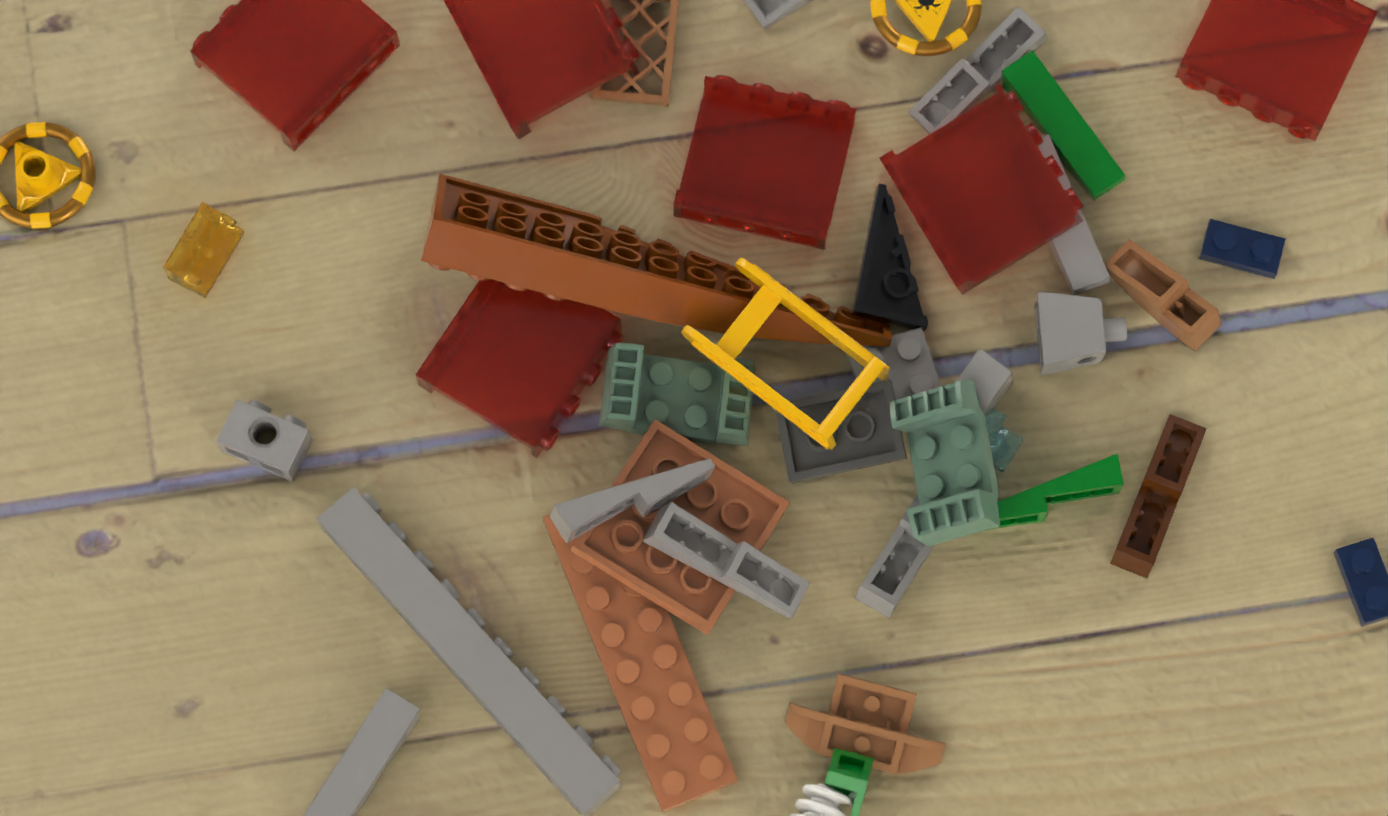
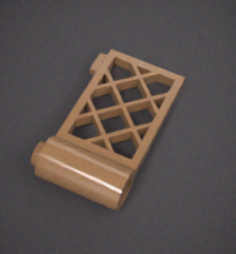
[585,0,679,106]

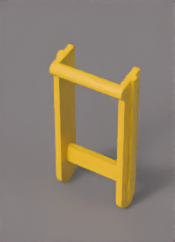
[681,257,890,451]

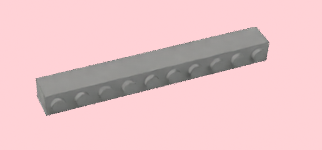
[317,487,621,816]

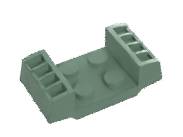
[599,343,756,446]
[890,380,1000,547]

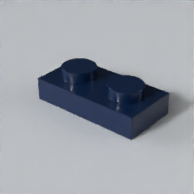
[1199,219,1286,279]
[1334,537,1388,627]

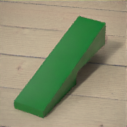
[1001,50,1126,200]
[989,453,1124,530]

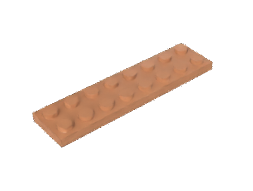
[543,514,738,813]

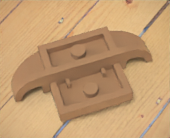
[785,673,946,775]

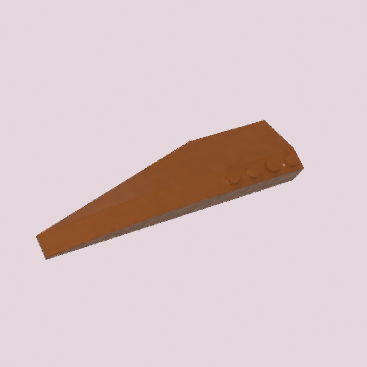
[421,174,892,346]

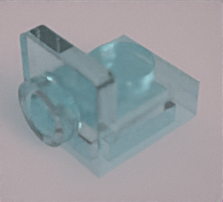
[986,408,1023,472]

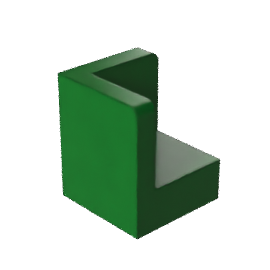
[825,748,874,816]

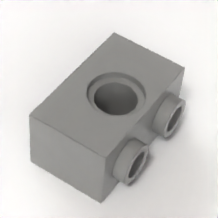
[216,399,313,482]

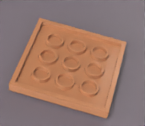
[571,419,790,635]

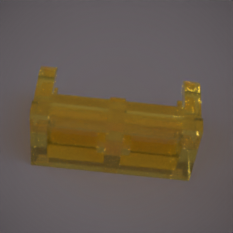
[163,202,244,298]

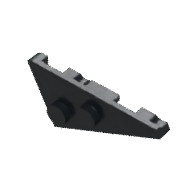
[851,183,928,332]

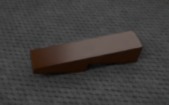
[1110,414,1207,578]

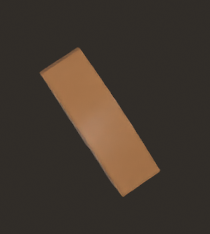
[1104,239,1221,352]

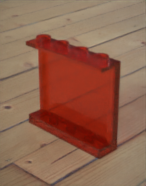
[190,0,400,151]
[444,0,640,139]
[1175,0,1378,141]
[673,75,856,250]
[879,84,1084,294]
[415,279,624,458]

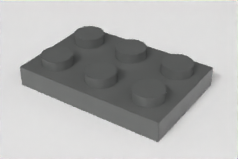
[776,380,907,484]

